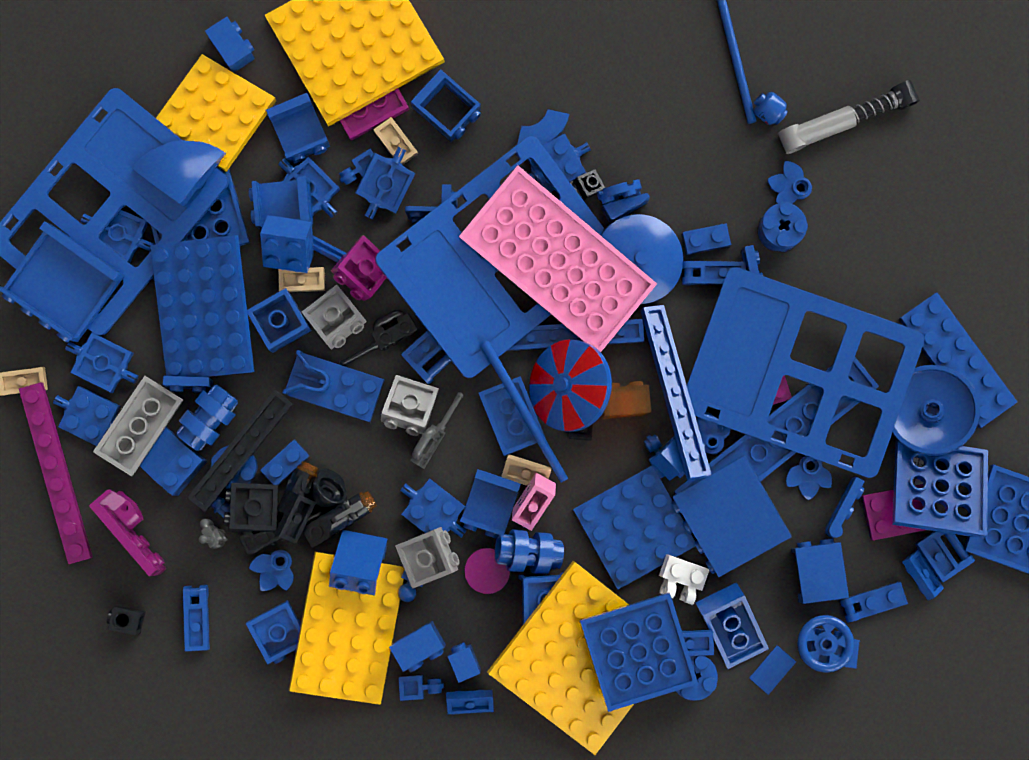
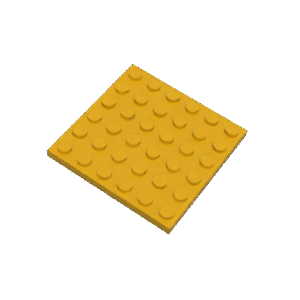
[265,0,445,127]
[487,561,634,755]

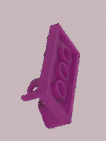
[89,490,166,576]

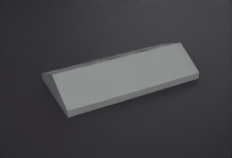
[93,376,183,476]

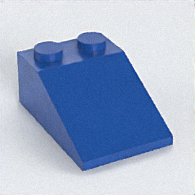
[140,426,208,496]
[695,582,769,669]

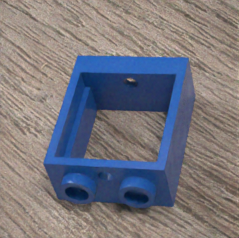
[411,69,481,142]

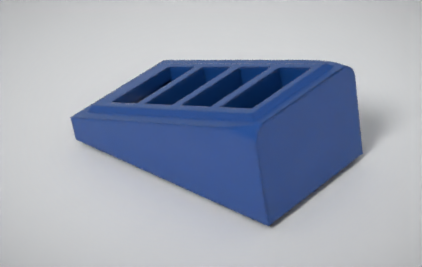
[602,193,650,224]

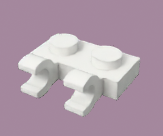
[659,554,709,605]

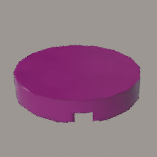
[465,548,510,594]

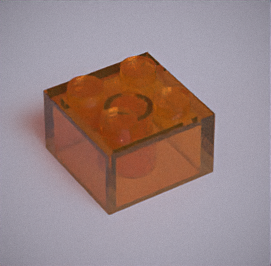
[602,381,651,419]

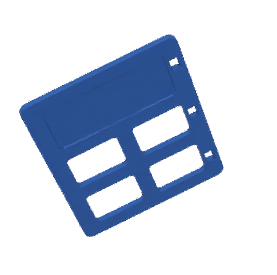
[0,88,229,336]
[375,136,605,378]
[687,267,925,478]

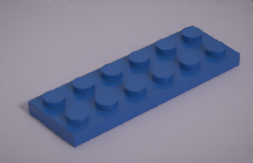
[899,292,1017,428]

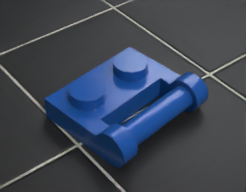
[401,330,451,385]
[915,531,975,583]

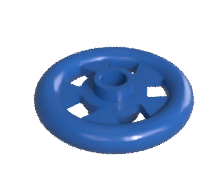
[798,615,854,673]

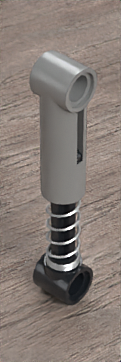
[778,80,920,154]

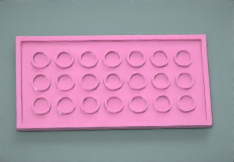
[459,166,657,352]

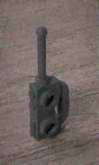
[410,392,464,469]
[199,519,228,549]

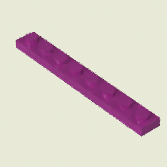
[19,382,93,564]

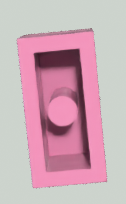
[512,473,556,531]

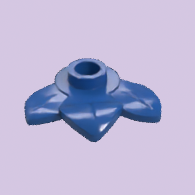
[768,161,812,204]
[697,411,730,454]
[786,456,832,500]
[249,550,294,591]

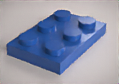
[479,376,546,456]

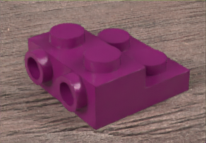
[331,235,387,301]

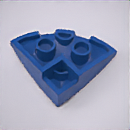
[132,140,226,207]

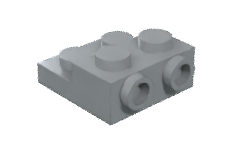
[302,285,367,350]
[381,375,439,436]
[395,527,459,589]

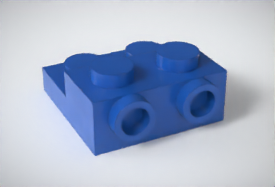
[246,600,301,664]

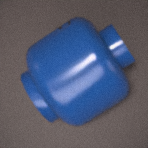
[754,92,788,125]

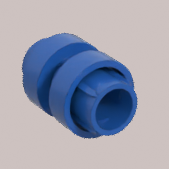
[176,384,238,451]
[495,529,564,575]

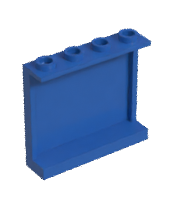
[0,221,125,342]
[671,455,792,577]

